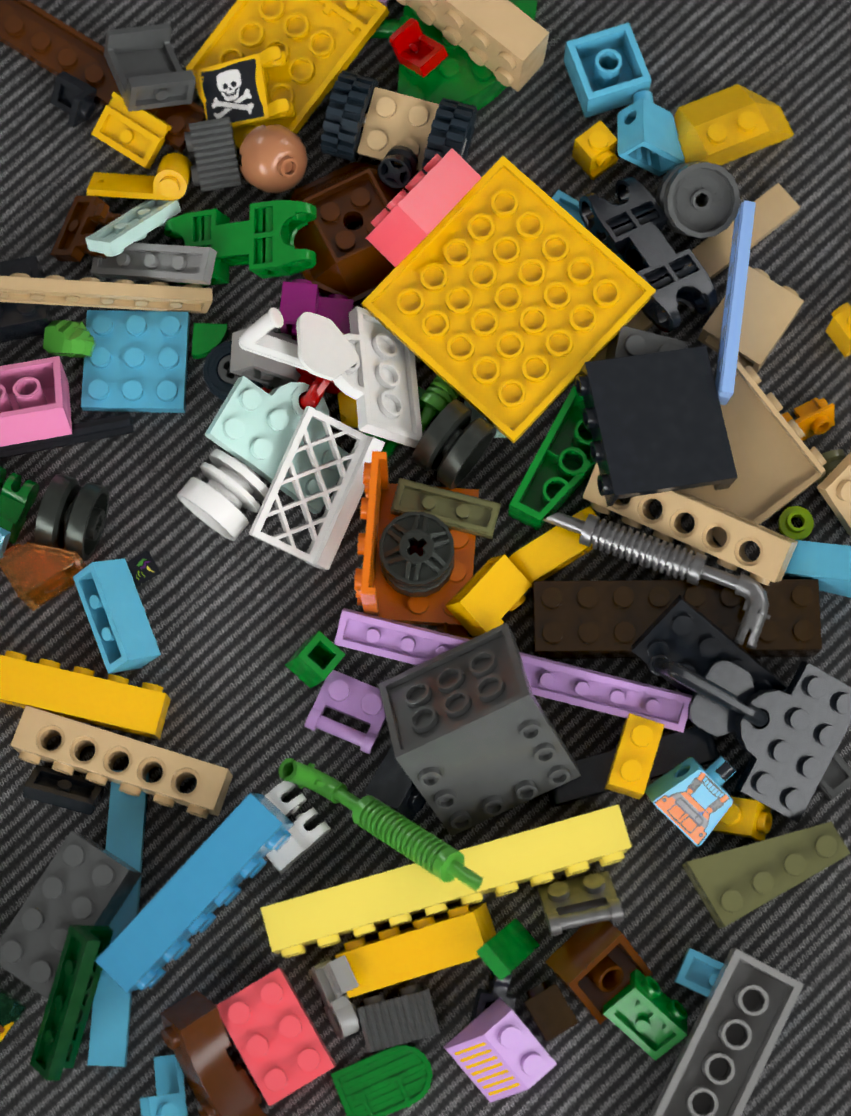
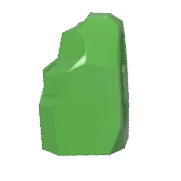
[43,320,96,358]

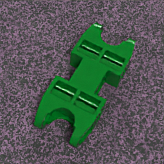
[164,200,317,286]

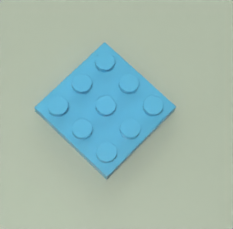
[81,310,190,413]

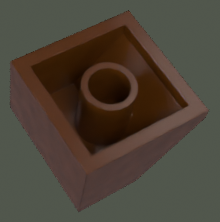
[545,920,653,1025]

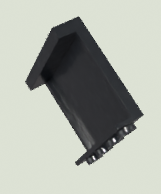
[575,346,738,507]

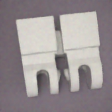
[264,781,331,875]

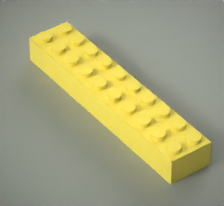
[261,804,632,959]

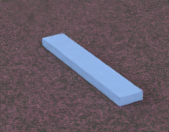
[715,200,756,405]

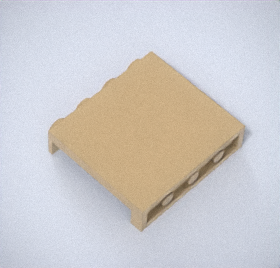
[680,361,827,547]

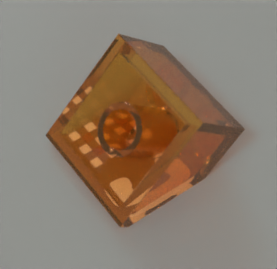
[0,542,87,611]

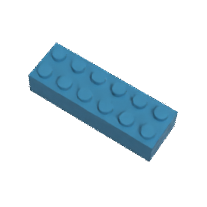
[95,793,294,993]

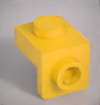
[713,796,772,842]

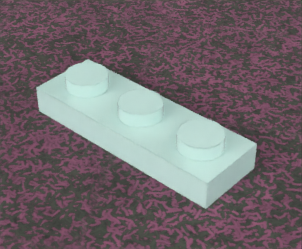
[85,199,181,257]

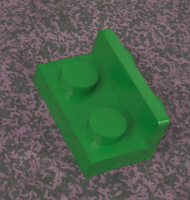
[603,969,688,1061]

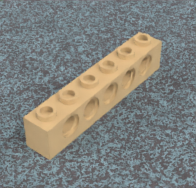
[582,462,798,585]
[10,705,233,819]

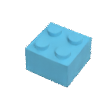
[564,23,652,118]

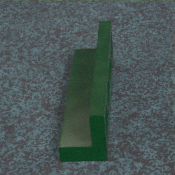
[30,925,113,1081]

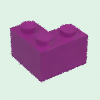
[280,279,354,341]

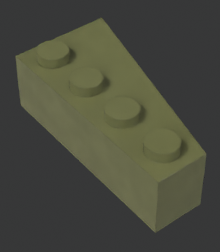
[682,822,851,929]

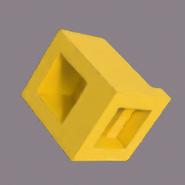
[572,120,619,180]

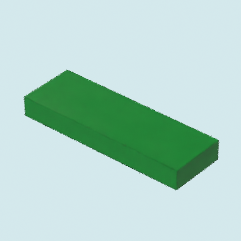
[476,918,540,981]

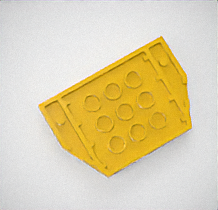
[186,0,390,150]

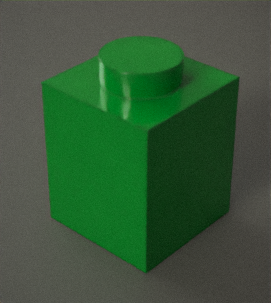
[285,631,346,689]

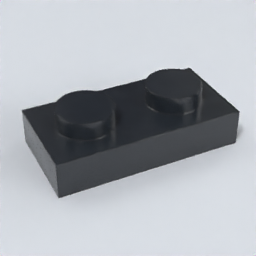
[23,765,104,816]

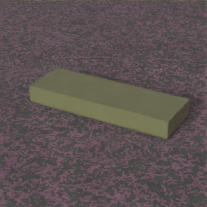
[390,478,501,539]

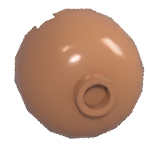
[239,124,308,194]

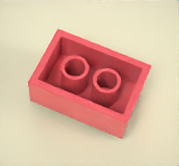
[366,148,482,267]
[216,968,337,1107]

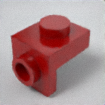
[389,18,448,77]

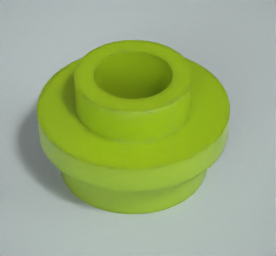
[778,506,814,540]

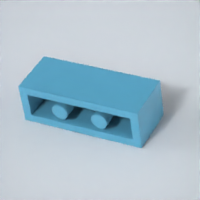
[73,558,161,674]

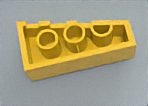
[335,902,496,998]

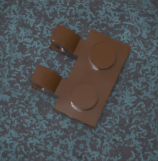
[50,196,122,262]

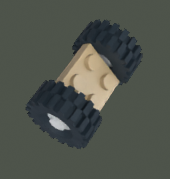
[321,70,477,174]

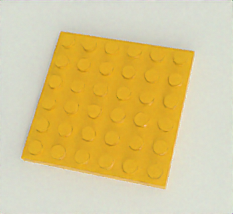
[361,156,656,444]

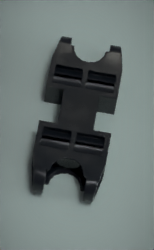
[579,176,718,332]

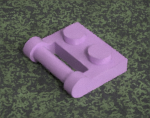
[304,670,386,755]

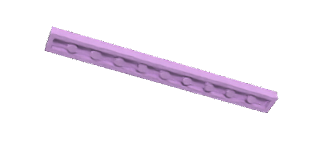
[334,608,692,733]

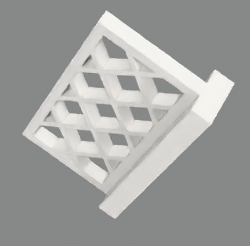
[249,406,385,570]

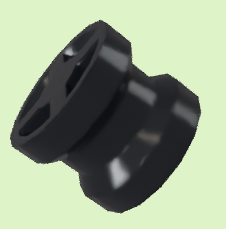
[378,145,418,189]

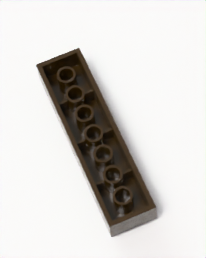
[532,579,822,659]

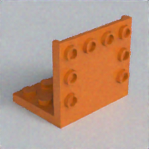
[354,451,479,626]

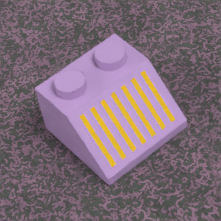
[444,997,557,1102]

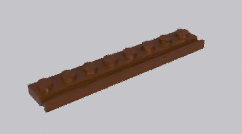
[0,0,206,153]

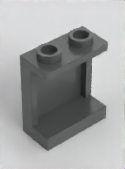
[104,23,196,112]

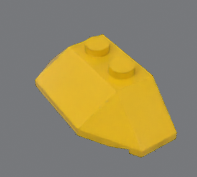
[674,84,794,166]

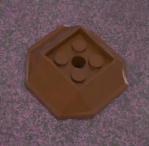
[290,162,409,307]

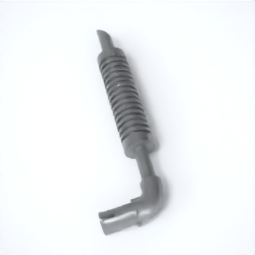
[542,512,771,649]

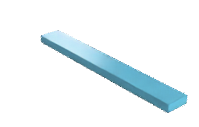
[88,770,149,1067]

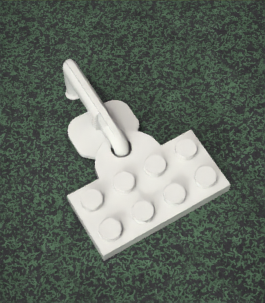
[239,306,423,448]

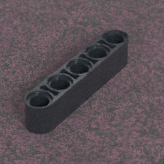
[548,727,719,807]

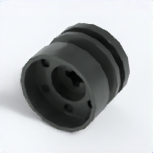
[379,511,454,597]

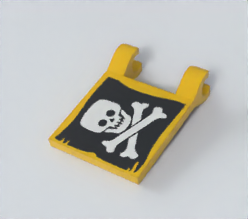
[198,46,295,129]

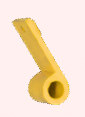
[86,153,192,201]

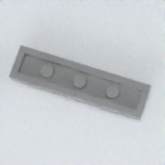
[90,243,217,285]

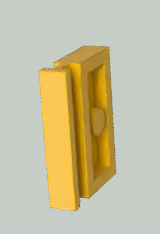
[91,91,173,169]

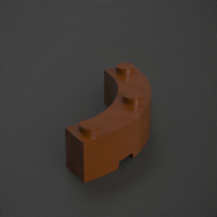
[160,990,266,1116]

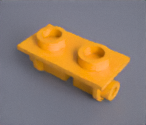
[781,397,835,441]

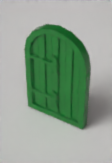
[330,1045,433,1116]

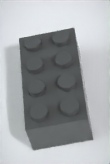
[0,831,142,999]

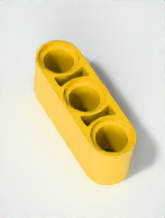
[509,506,601,589]

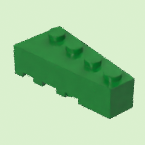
[508,386,596,531]

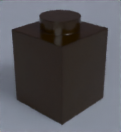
[523,981,579,1042]

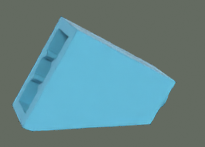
[782,540,851,598]

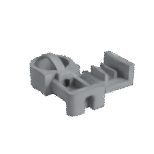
[308,955,360,1039]

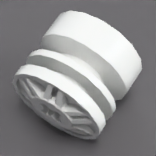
[177,449,268,541]

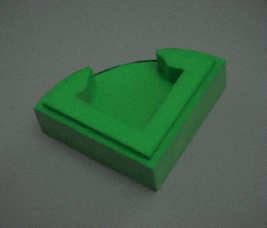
[191,323,229,359]

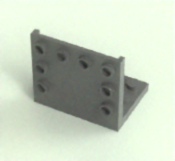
[378,623,581,836]

